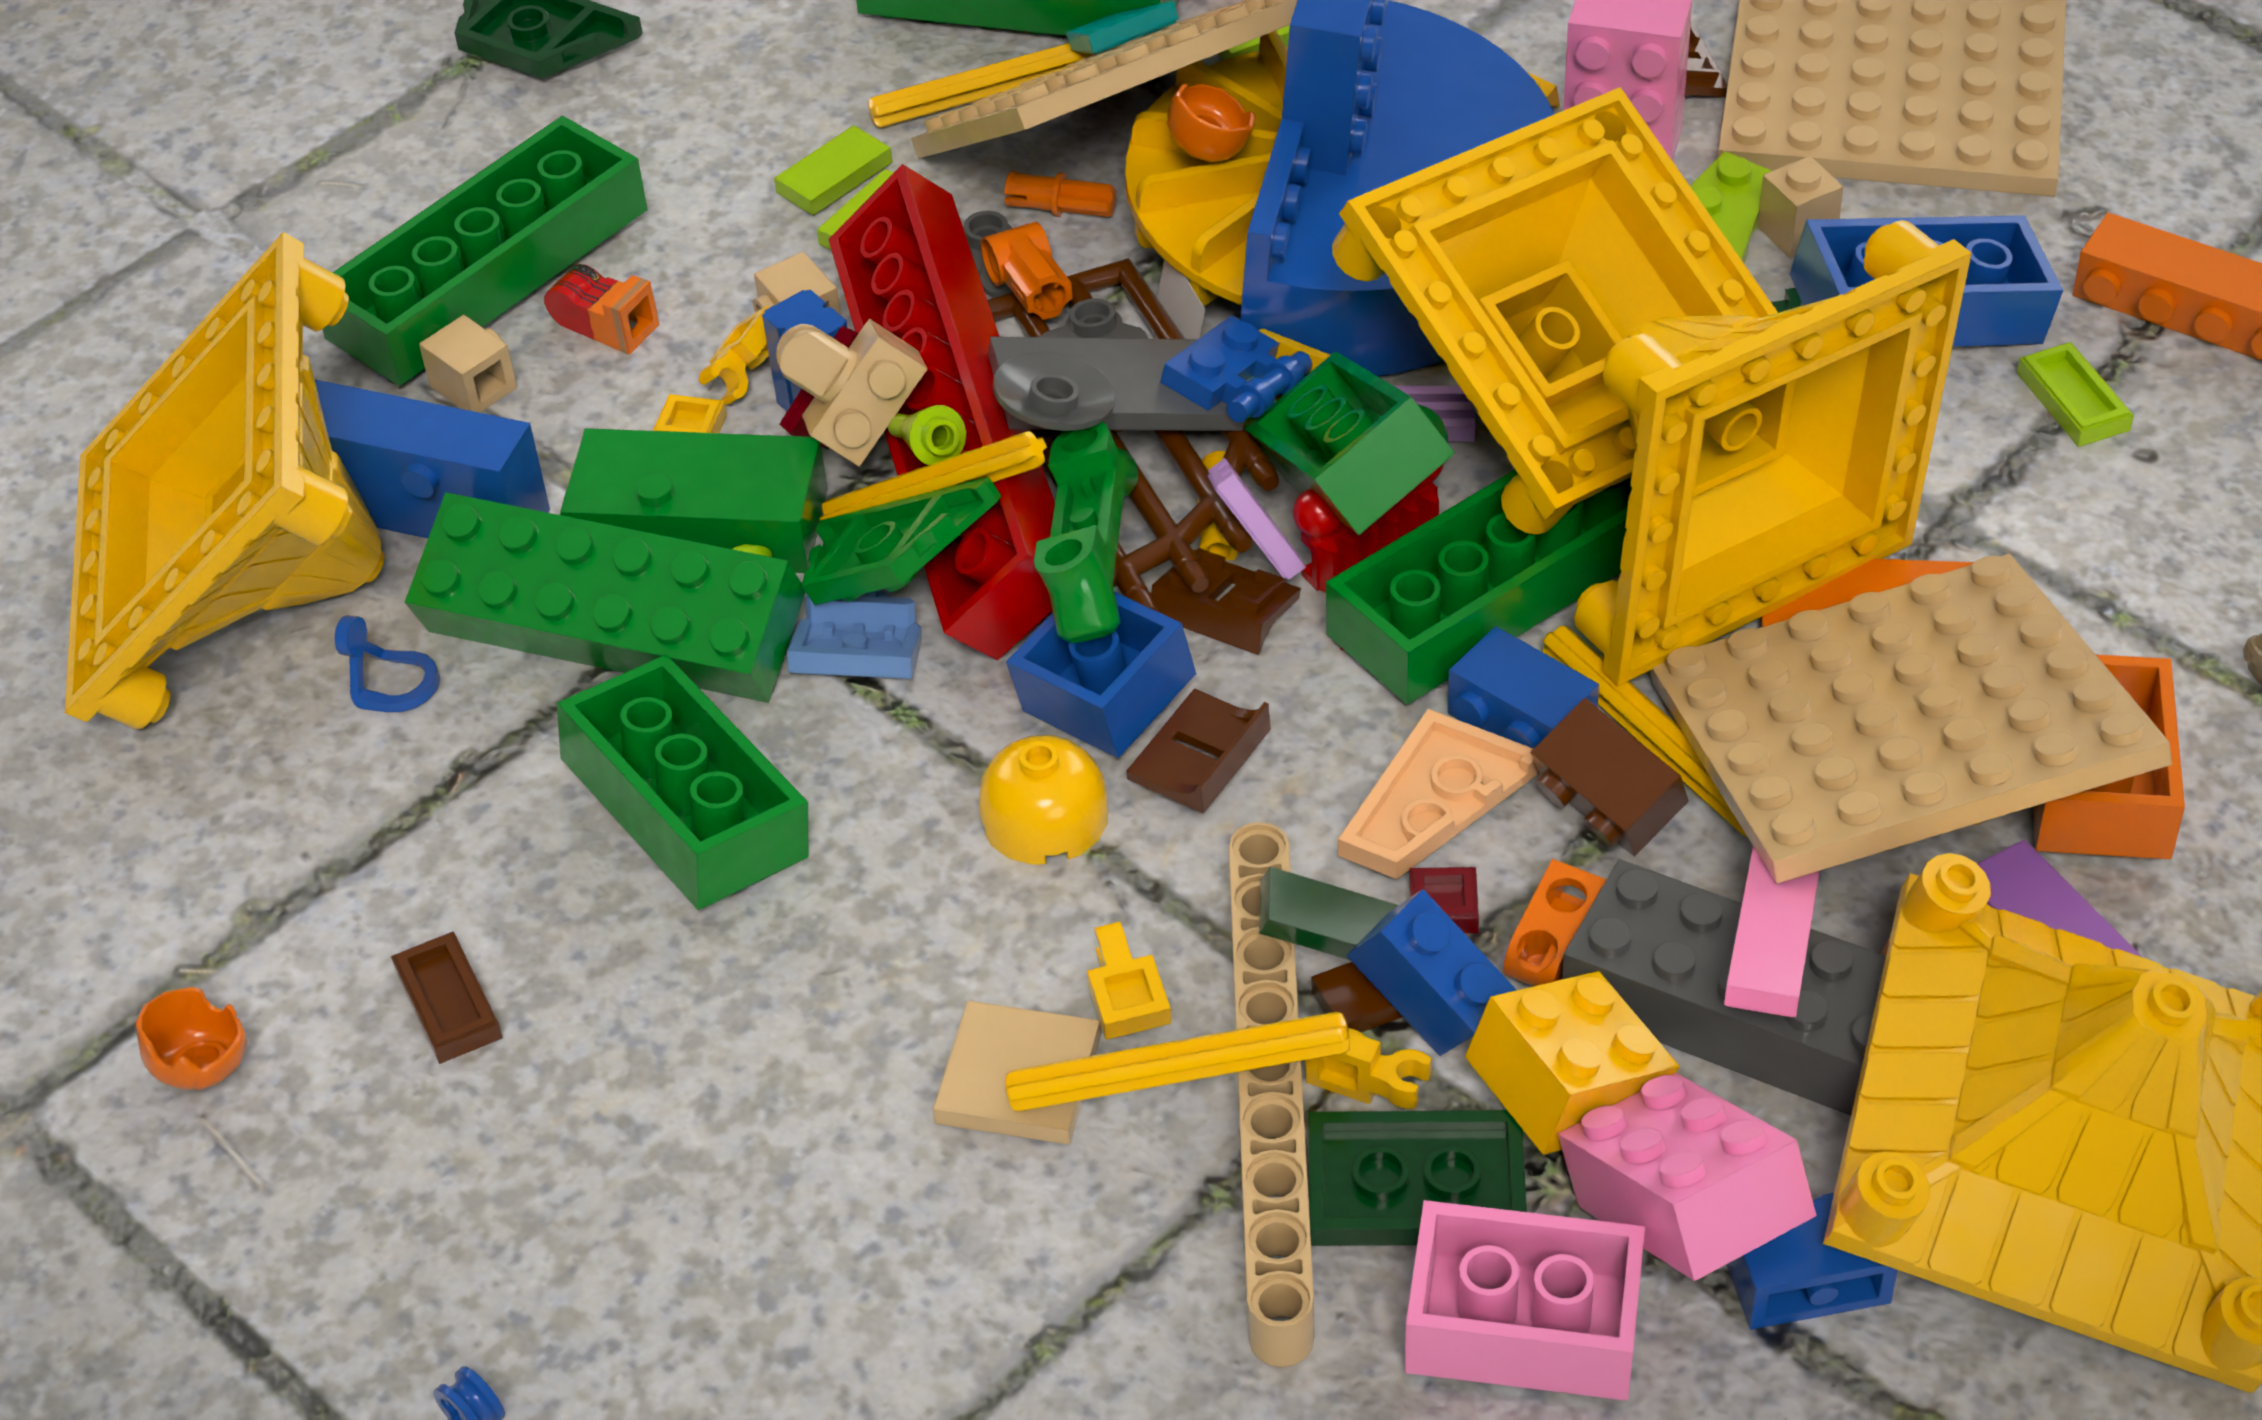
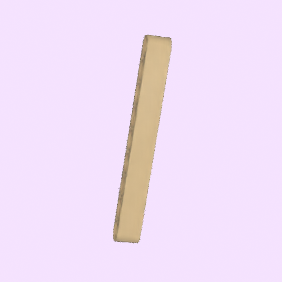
[1229,822,1315,1367]

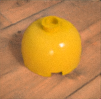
[979,735,1108,865]

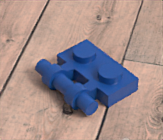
[1160,315,1312,423]

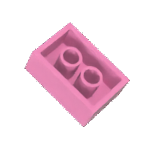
[1563,0,1692,161]
[1557,1073,1817,1281]
[1405,1200,1645,1401]

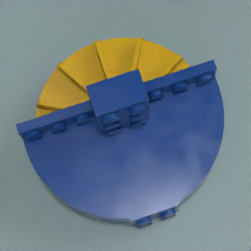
[1125,0,1554,376]

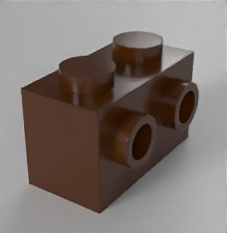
[1530,698,1689,857]

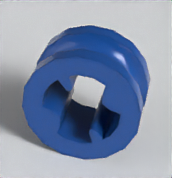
[433,1366,505,1420]

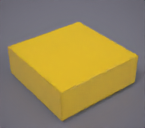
[653,394,727,433]

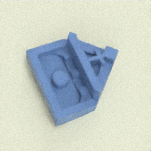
[787,590,922,679]

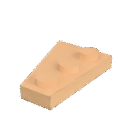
[1338,709,1538,879]

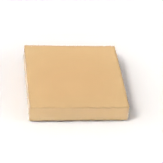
[933,1000,1101,1145]

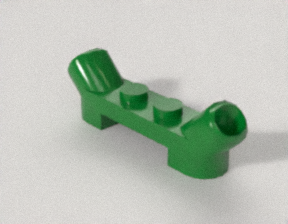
[1034,422,1138,643]

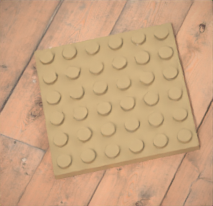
[911,0,1297,159]
[1718,0,2066,197]
[1650,553,2172,884]

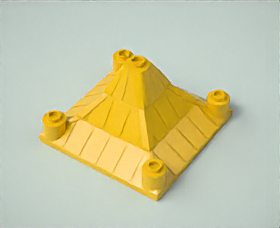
[1332,87,1778,535]
[1574,220,1972,686]
[64,232,385,730]
[1823,853,2262,1394]

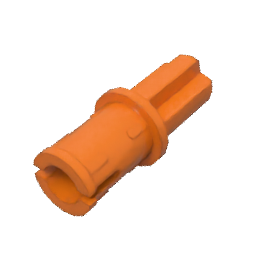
[1004,171,1117,217]

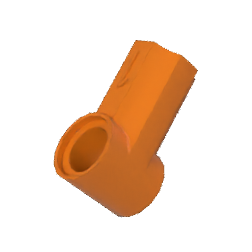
[980,221,1073,320]

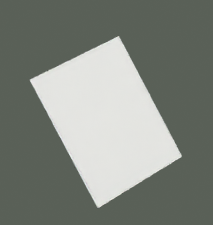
[1157,259,1205,339]

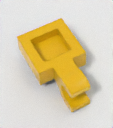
[698,306,769,406]
[1087,921,1171,1040]
[1305,1028,1432,1109]

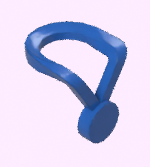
[335,615,440,713]

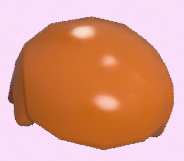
[1167,83,1256,162]
[135,987,248,1090]

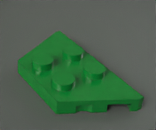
[801,477,1001,605]

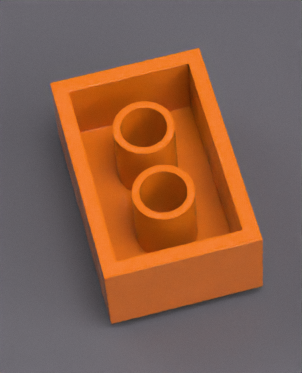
[2033,654,2185,859]

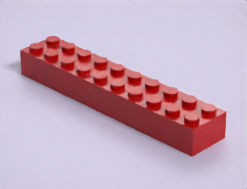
[828,164,1055,661]

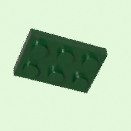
[1309,1110,1527,1246]

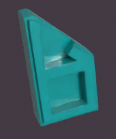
[1066,1,1179,54]

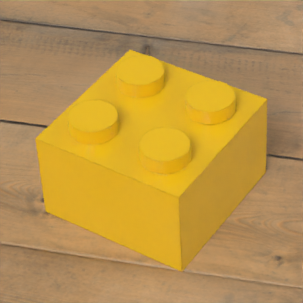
[1465,971,1680,1155]

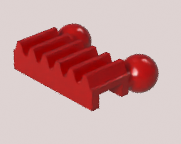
[1293,463,1444,593]

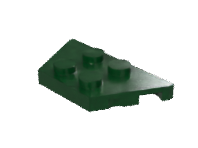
[454,0,643,79]

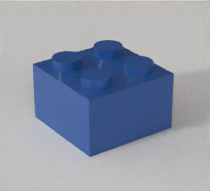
[1006,592,1197,758]

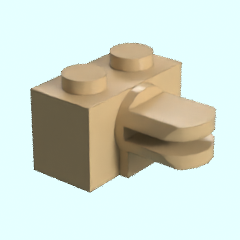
[776,319,928,467]

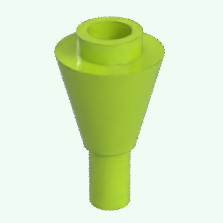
[888,405,966,465]

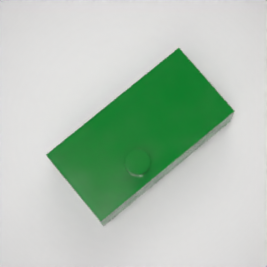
[1244,351,1455,535]
[560,428,828,573]
[557,654,809,910]

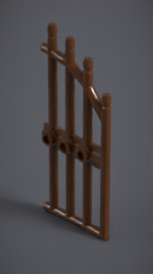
[987,258,1279,612]

